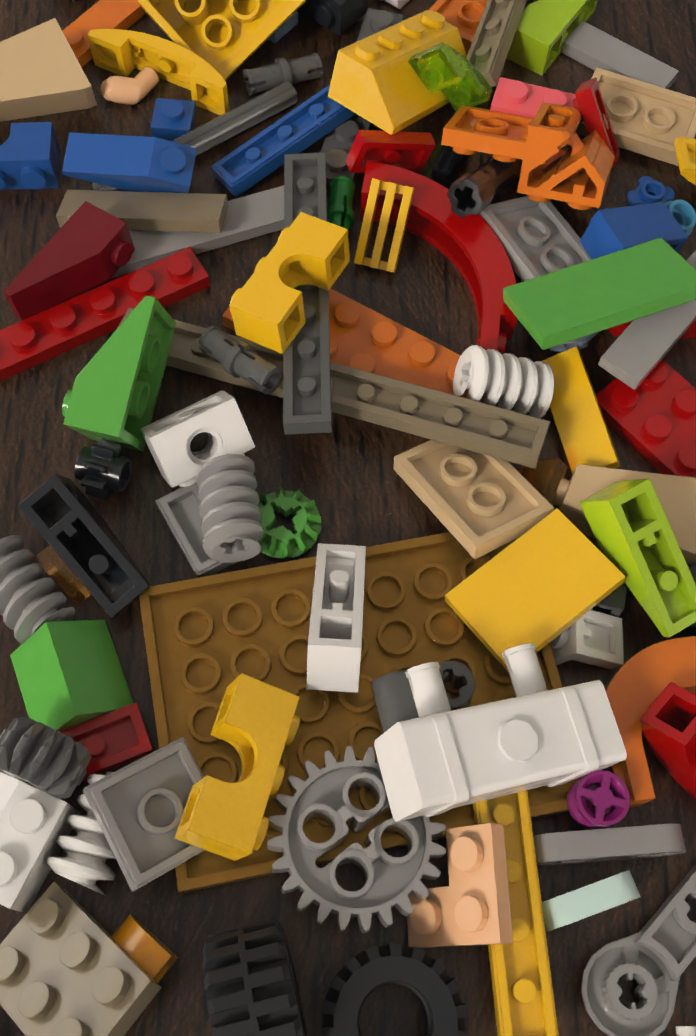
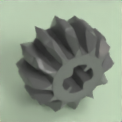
[0,717,92,799]

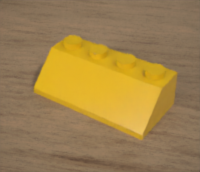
[328,10,467,135]

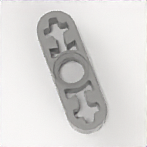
[533,824,686,866]

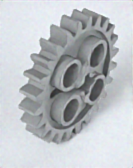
[267,746,446,933]

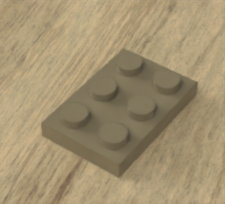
[0,882,162,1036]

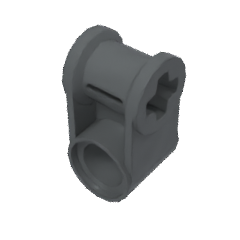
[371,661,475,733]

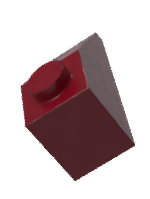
[3,201,135,320]

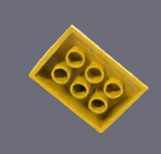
[137,0,306,81]

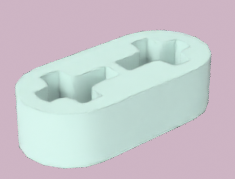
[542,870,641,932]

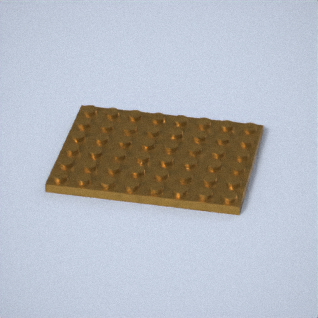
[139,532,593,894]

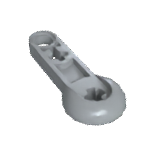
[581,864,696,1036]

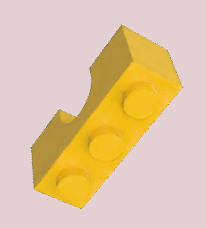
[229,212,350,354]
[174,673,300,861]

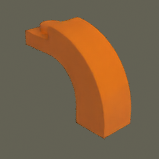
[604,636,696,808]

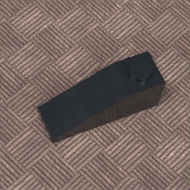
[17,474,151,618]

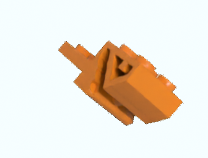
[441,102,615,210]

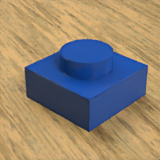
[150,98,197,140]

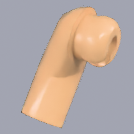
[100,67,159,105]

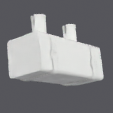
[374,643,627,822]

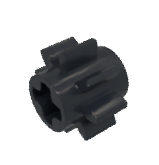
[74,439,132,500]

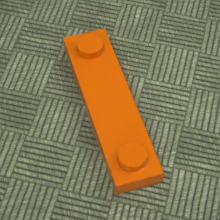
[62,0,146,67]

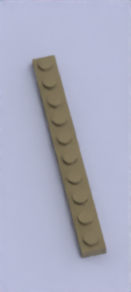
[116,307,550,469]

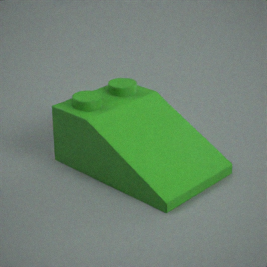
[62,295,177,452]

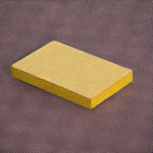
[445,508,626,673]

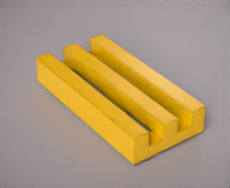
[354,178,415,273]

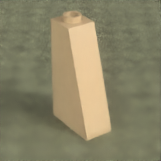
[0,18,97,122]
[551,464,696,564]

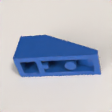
[62,132,197,193]

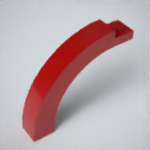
[360,161,517,354]

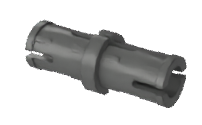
[243,52,323,96]
[198,325,283,394]

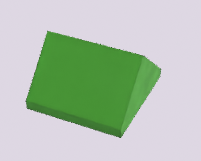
[10,619,134,732]

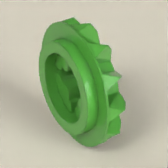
[257,487,321,559]

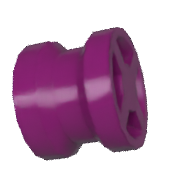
[567,770,630,829]

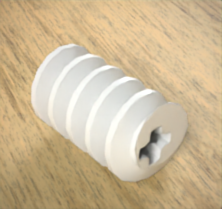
[453,345,554,419]
[46,771,116,896]

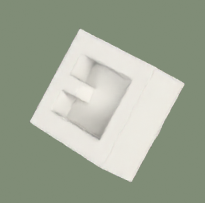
[550,610,624,669]

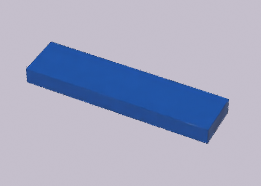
[211,85,356,197]

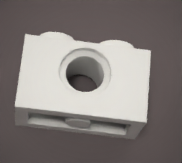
[140,390,255,488]

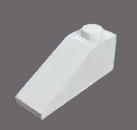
[306,543,366,693]

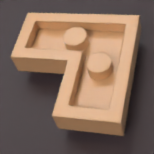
[407,823,513,948]

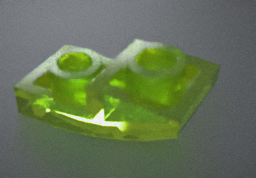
[408,42,493,112]

